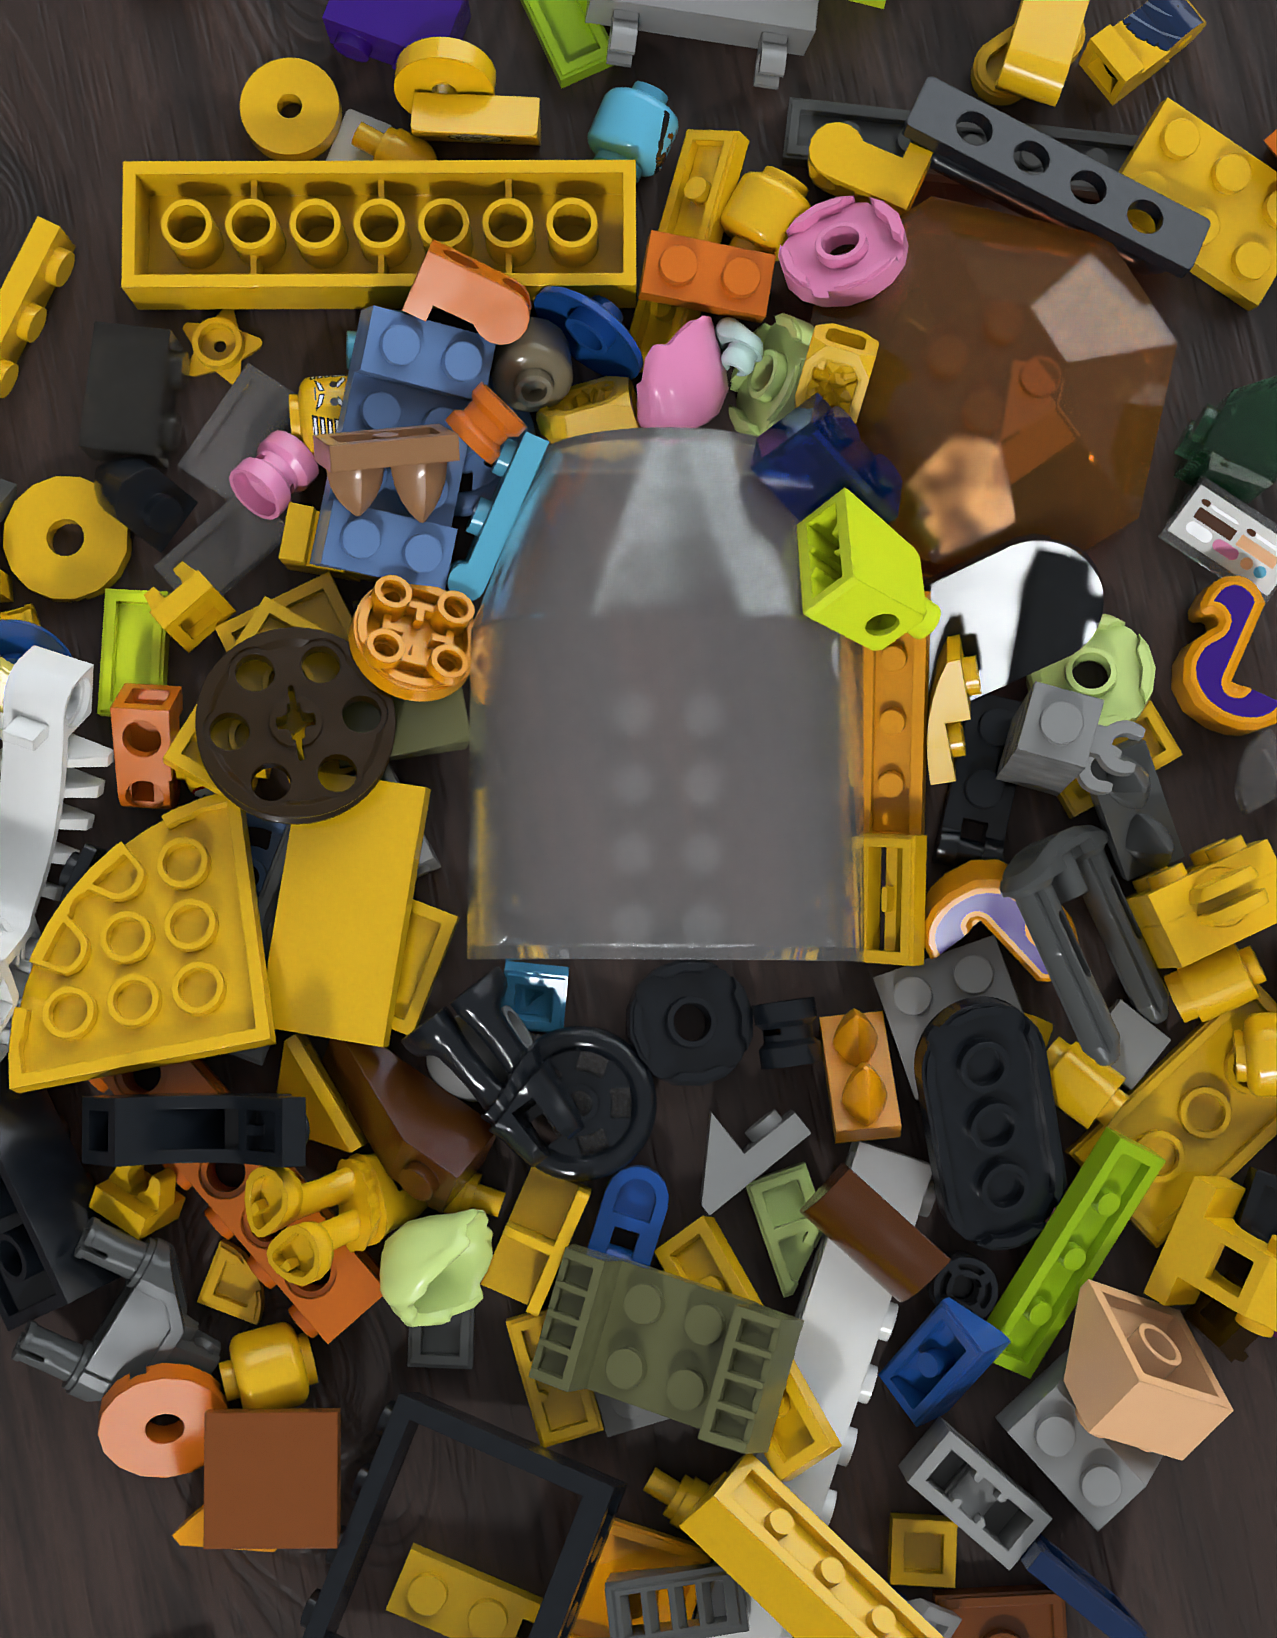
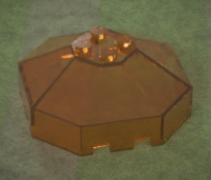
[784,196,1177,577]

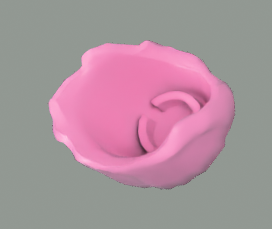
[636,315,729,437]

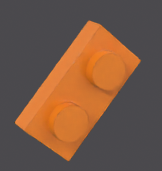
[638,230,776,323]

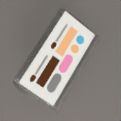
[1158,477,1277,604]

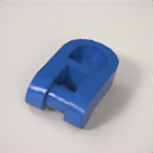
[587,1164,669,1266]

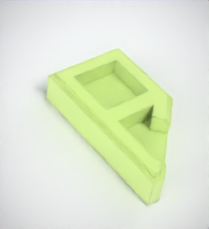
[746,1161,822,1298]

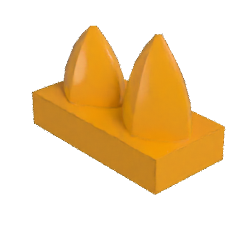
[819,1008,902,1144]

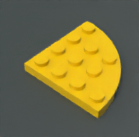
[8,794,276,1093]

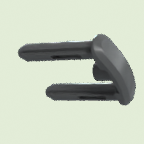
[999,825,1169,1066]

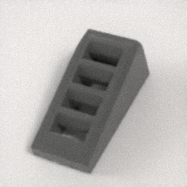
[605,1562,750,1638]

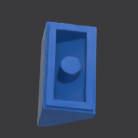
[878,1297,1011,1427]

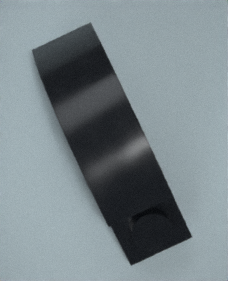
[82,1093,310,1168]

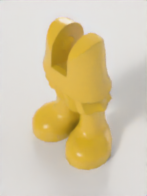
[244,1153,428,1286]

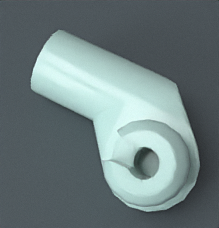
[715,317,764,376]

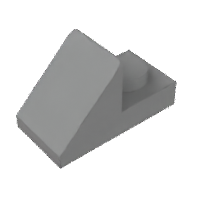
[700,1109,811,1215]

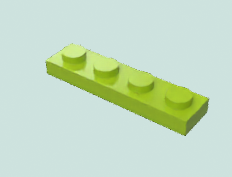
[987,1127,1166,1379]

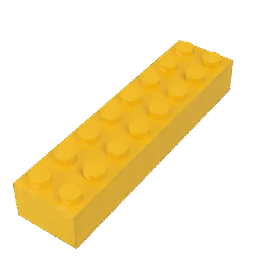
[121,160,636,310]

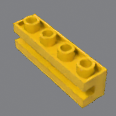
[679,1454,944,1638]

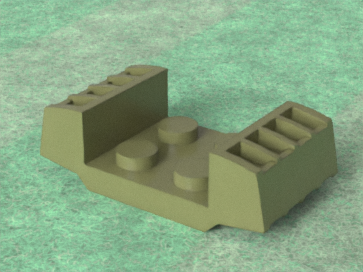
[529,1244,804,1454]

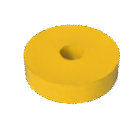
[394,37,496,114]
[240,58,342,161]

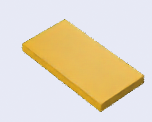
[267,771,431,1047]
[1064,984,1277,1248]

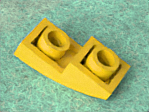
[927,635,982,785]

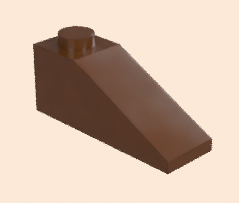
[322,1038,496,1213]

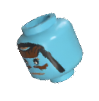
[587,81,679,183]

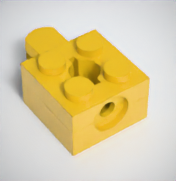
[1125,834,1277,968]

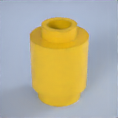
[1163,943,1267,1023]
[1046,1036,1130,1129]

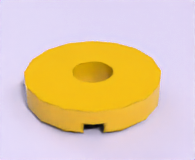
[3,476,132,603]

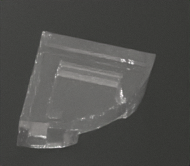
[1235,728,1277,815]

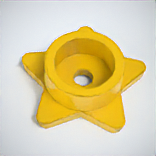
[183,309,262,386]

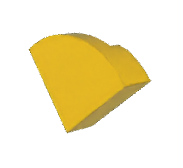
[197,1239,265,1325]

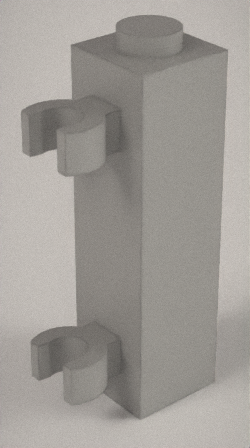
[585,0,819,90]
[995,681,1146,796]

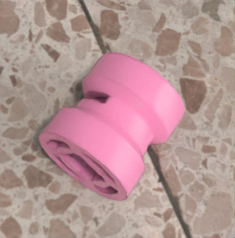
[229,430,319,520]

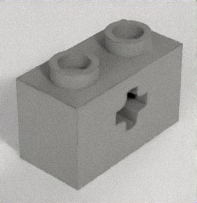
[898,1416,1052,1571]

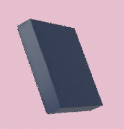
[1020,1533,1148,1638]

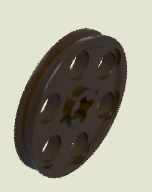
[195,627,396,825]

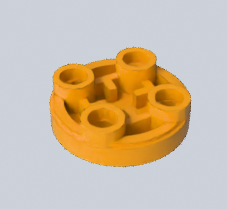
[348,575,480,702]

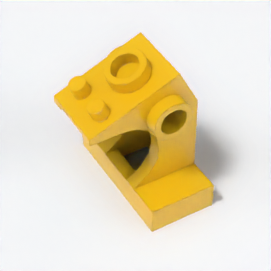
[1143,1176,1277,1338]

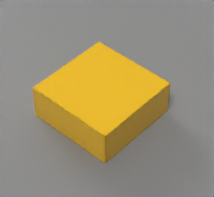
[887,1512,958,1588]

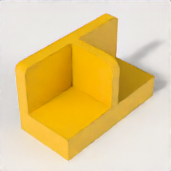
[481,1167,592,1317]

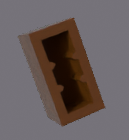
[799,1162,951,1302]

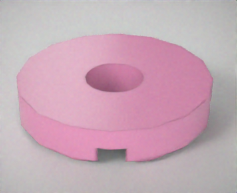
[778,196,909,307]

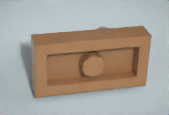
[313,424,460,523]

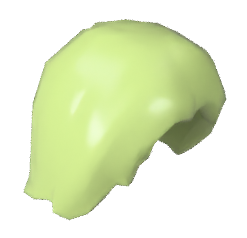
[380,1208,493,1327]

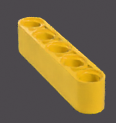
[995,0,1089,107]

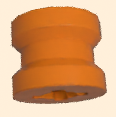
[445,381,527,465]

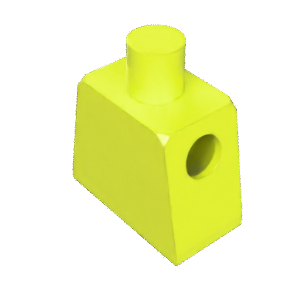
[796,487,941,651]

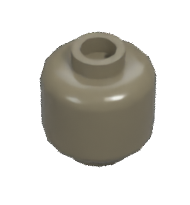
[491,316,573,412]

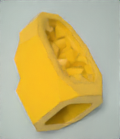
[794,323,880,442]
[536,376,646,456]

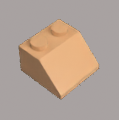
[1063,1279,1234,1461]

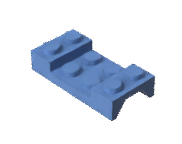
[309,305,496,590]

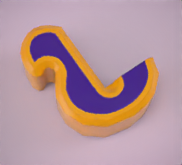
[1171,576,1277,736]
[925,859,1080,982]

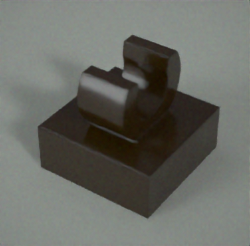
[1183,1271,1268,1363]

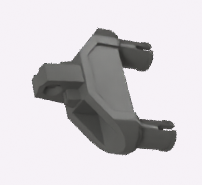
[11,1217,221,1402]

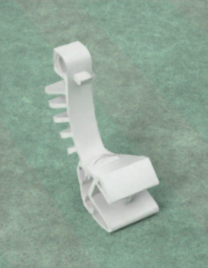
[0,645,114,1062]

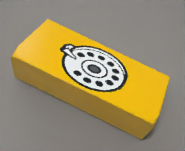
[410,92,541,146]

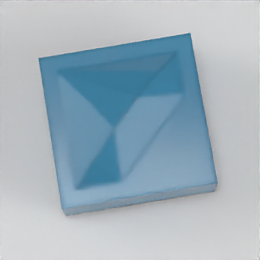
[501,961,569,1033]

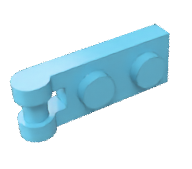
[446,431,549,601]

